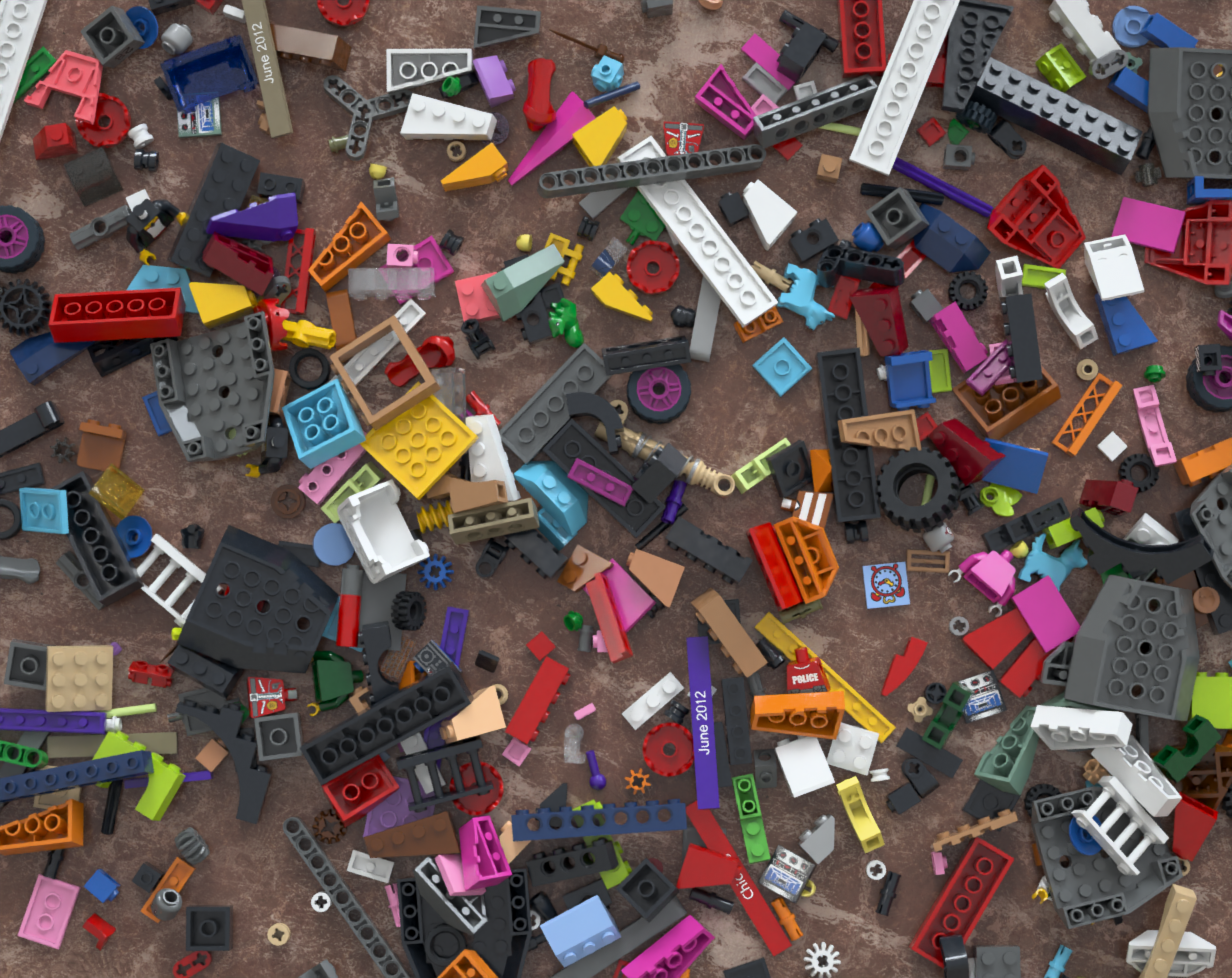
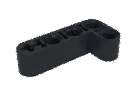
[817,245,905,288]
[0,401,65,458]
[939,934,969,978]

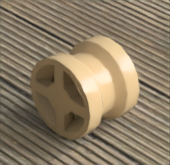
[267,923,291,946]

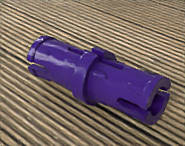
[661,480,687,524]

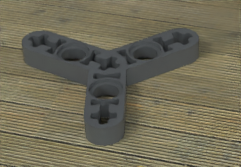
[323,75,412,161]

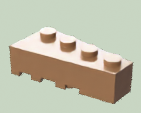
[690,588,768,678]

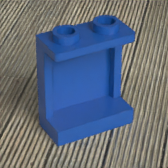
[1187,176,1232,205]
[885,350,936,411]

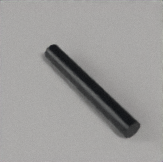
[635,503,689,550]

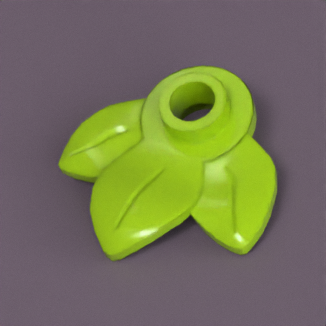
[979,483,1022,517]

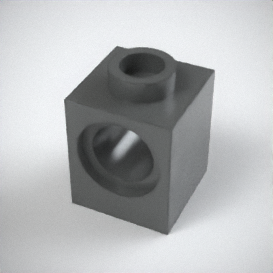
[943,144,975,171]
[909,289,943,324]

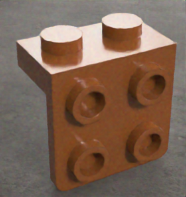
[77,419,127,473]

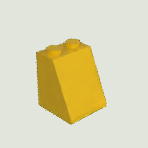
[572,106,628,167]
[189,282,258,329]

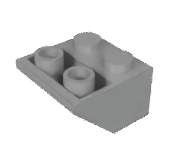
[797,814,835,864]

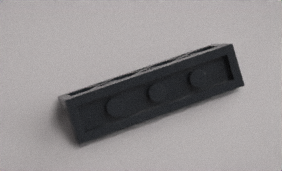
[87,336,178,377]

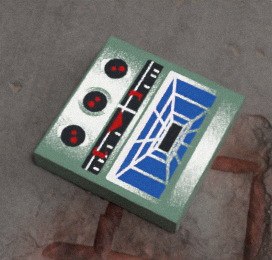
[176,92,222,138]

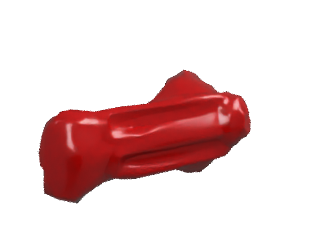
[523,58,557,131]
[384,336,455,387]

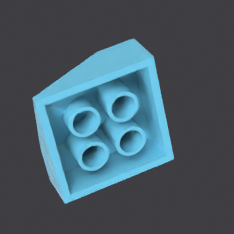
[282,379,366,469]

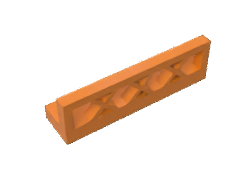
[1051,373,1123,457]

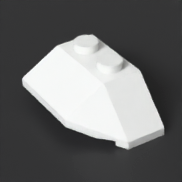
[1126,930,1216,977]

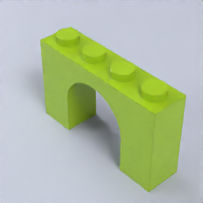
[92,730,186,821]

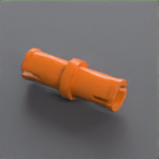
[771,896,803,941]

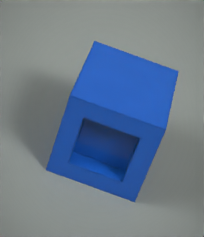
[84,869,121,903]

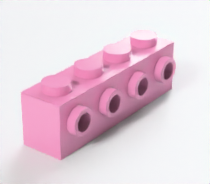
[298,431,367,506]

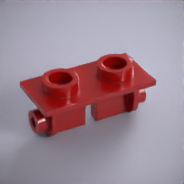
[128,660,175,688]

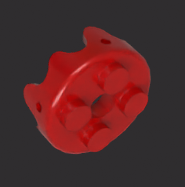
[317,0,370,27]
[75,93,131,148]
[626,240,680,295]
[253,298,290,352]
[642,722,694,777]
[449,761,504,816]

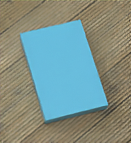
[19,487,69,534]

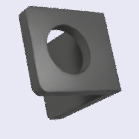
[753,749,777,788]

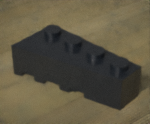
[1000,293,1043,383]
[665,517,753,585]
[503,529,568,579]

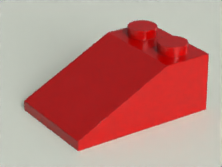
[321,754,400,828]

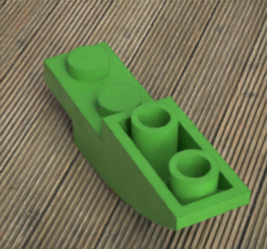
[732,773,771,864]

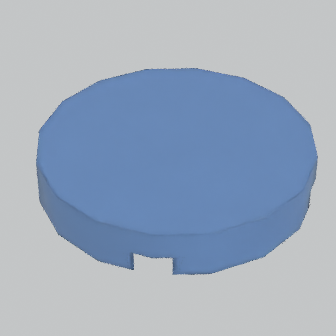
[1112,6,1150,48]
[312,523,355,566]

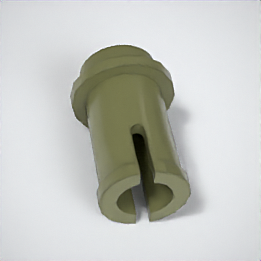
[328,134,356,153]

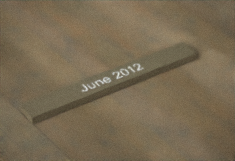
[242,0,293,139]

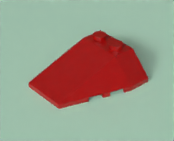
[987,165,1086,269]
[1144,200,1232,285]

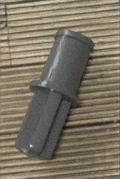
[746,670,766,699]

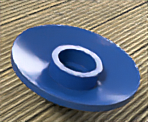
[126,6,158,49]
[116,515,152,558]
[1069,815,1102,855]

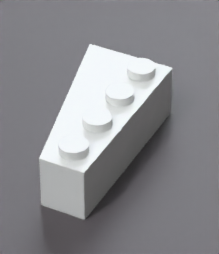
[400,93,497,140]
[466,414,521,501]
[1031,705,1133,750]

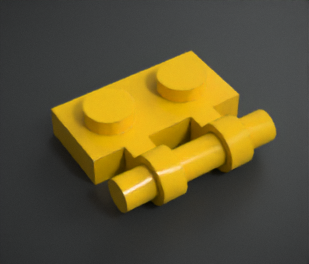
[545,233,584,286]

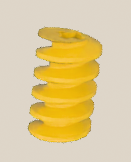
[416,500,455,533]

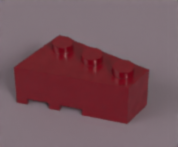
[203,231,274,296]
[849,286,909,356]
[928,418,1006,486]
[1079,479,1138,517]

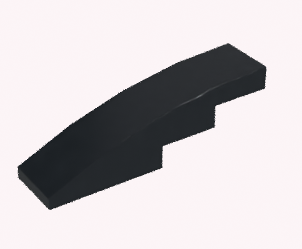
[981,497,1071,553]

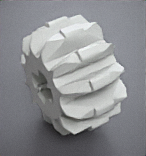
[803,942,841,978]

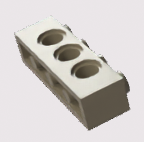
[448,498,540,545]

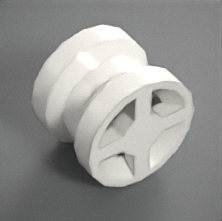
[127,124,154,149]

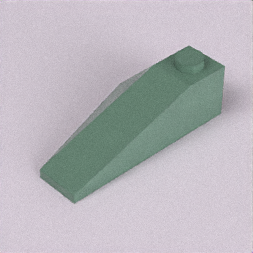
[481,244,565,322]
[974,705,1039,795]

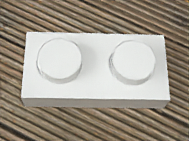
[347,850,395,883]

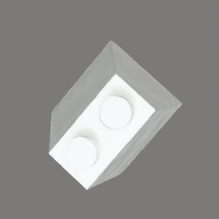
[742,180,797,251]
[774,735,835,798]

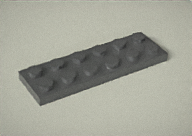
[499,343,613,465]

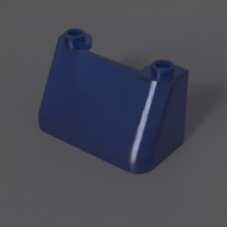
[160,34,259,115]

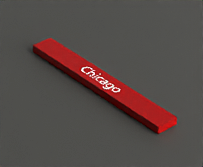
[686,800,792,956]

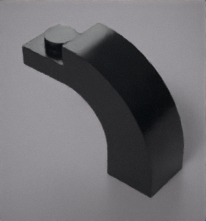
[566,392,624,455]

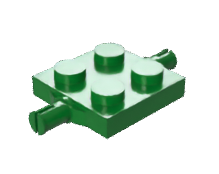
[620,190,666,246]

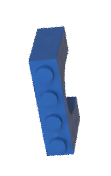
[1107,13,1198,114]

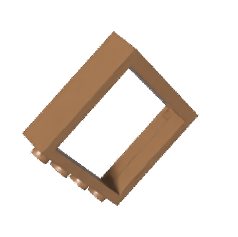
[329,315,441,430]

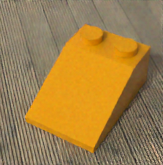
[441,143,509,192]

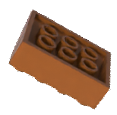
[952,365,1061,440]

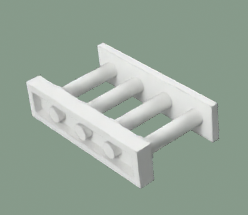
[136,534,224,628]
[1072,776,1169,875]

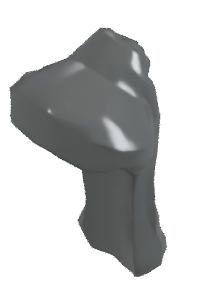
[0,555,40,585]

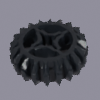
[0,279,52,336]

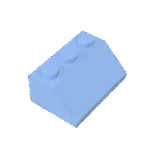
[540,895,621,968]

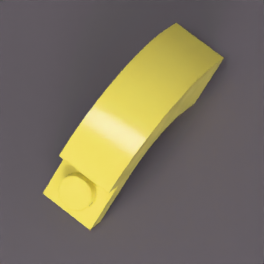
[836,776,885,853]

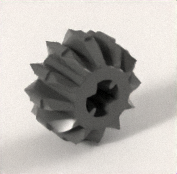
[174,827,210,865]

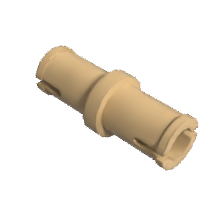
[751,261,793,293]

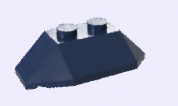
[913,203,991,273]

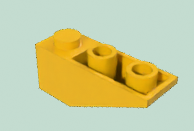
[591,272,653,323]

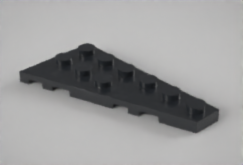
[941,0,1014,113]

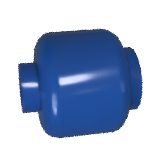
[852,222,884,252]

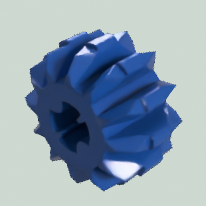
[417,554,454,590]

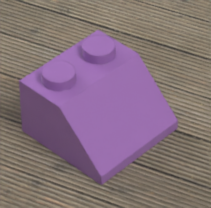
[473,55,516,108]

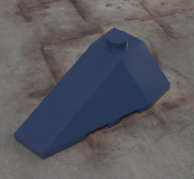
[10,332,98,386]

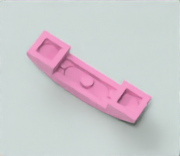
[1133,385,1177,467]

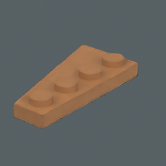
[837,409,922,451]
[933,809,1019,852]

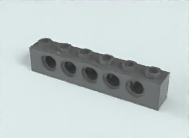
[753,74,878,149]

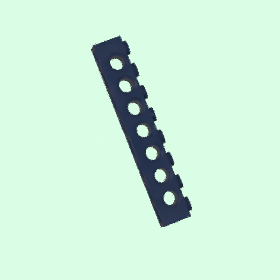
[0,750,154,803]
[511,799,687,842]

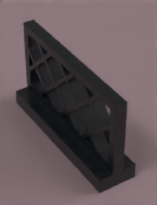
[601,335,691,376]

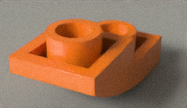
[733,306,783,343]

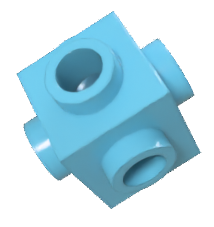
[591,55,624,92]

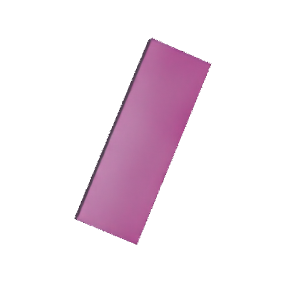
[741,34,795,91]

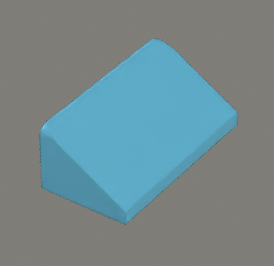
[537,508,578,551]

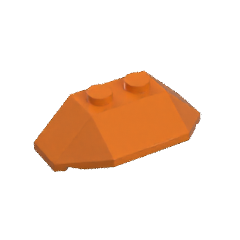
[774,516,839,604]

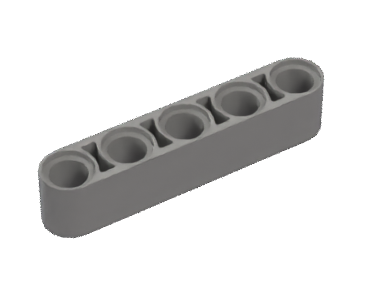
[690,275,721,362]

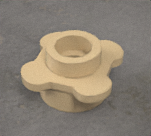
[907,697,933,722]

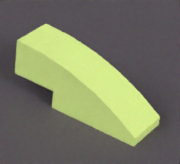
[731,438,791,494]
[321,461,385,523]

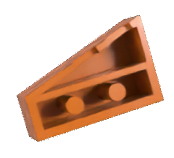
[1173,437,1232,487]
[437,949,498,978]

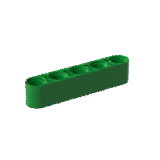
[0,740,48,769]

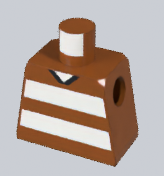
[780,491,834,529]

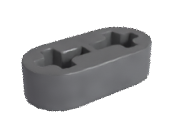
[1089,49,1128,79]

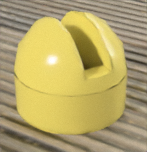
[369,163,387,180]
[516,234,532,252]
[1009,540,1029,559]
[802,880,816,897]

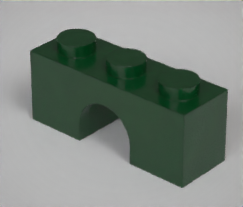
[922,681,975,750]
[1152,714,1222,783]

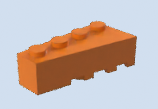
[308,201,391,293]
[750,691,845,740]
[0,799,84,856]

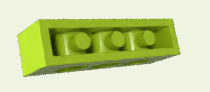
[572,799,632,889]

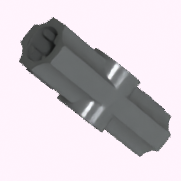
[70,205,132,251]
[56,551,105,611]

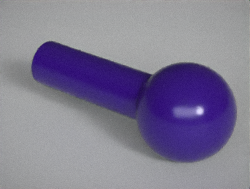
[586,750,606,791]

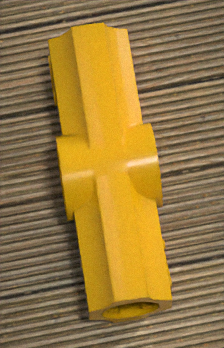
[282,320,336,349]

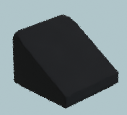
[475,650,500,673]

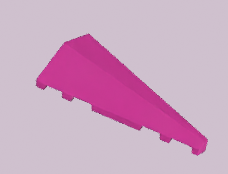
[508,91,596,186]

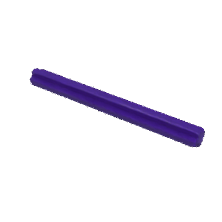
[892,157,993,217]

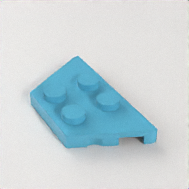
[127,265,199,314]

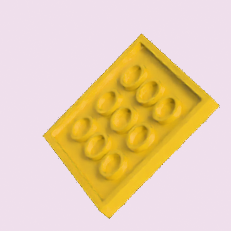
[360,381,479,500]

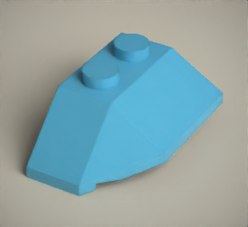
[513,461,588,537]

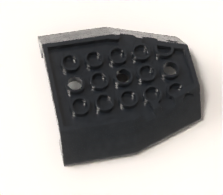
[177,525,339,674]
[397,868,532,978]

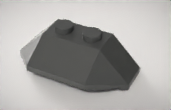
[1040,641,1074,686]
[413,856,487,935]

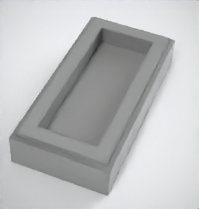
[742,62,788,104]

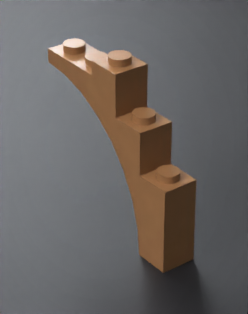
[426,471,508,513]

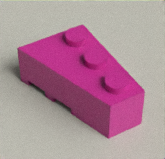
[694,64,756,140]
[929,302,988,374]
[459,815,512,891]

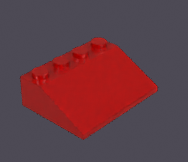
[746,522,803,612]

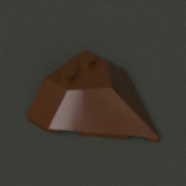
[1149,744,1232,810]

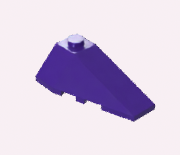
[206,193,298,242]

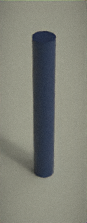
[584,81,640,109]

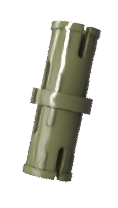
[778,599,823,625]

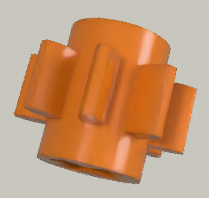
[625,768,651,795]

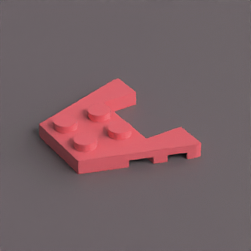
[24,50,103,124]

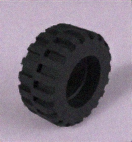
[876,447,961,533]

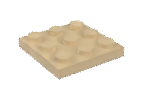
[45,645,113,712]

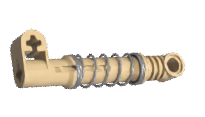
[594,400,735,497]

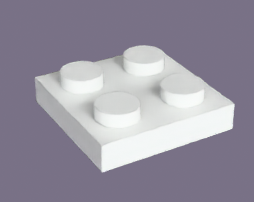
[827,722,879,775]

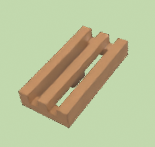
[906,549,950,573]

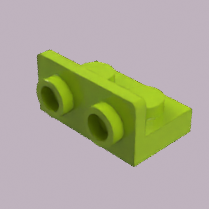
[1035,43,1087,93]

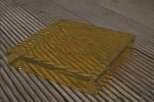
[89,463,144,520]

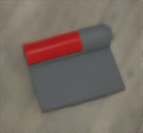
[336,565,407,651]

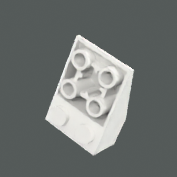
[1084,234,1144,301]
[1123,513,1179,581]

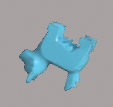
[776,263,835,330]
[1018,533,1088,591]

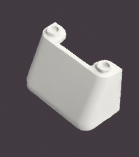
[337,479,430,584]

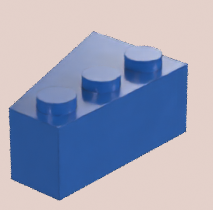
[1094,293,1158,356]

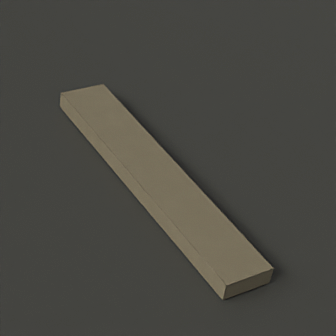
[47,732,178,758]

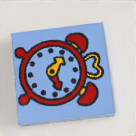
[862,562,910,609]

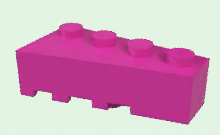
[621,915,715,978]

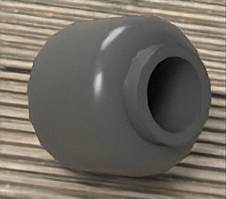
[151,888,182,921]

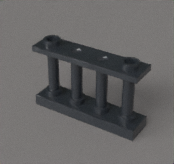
[396,735,494,813]

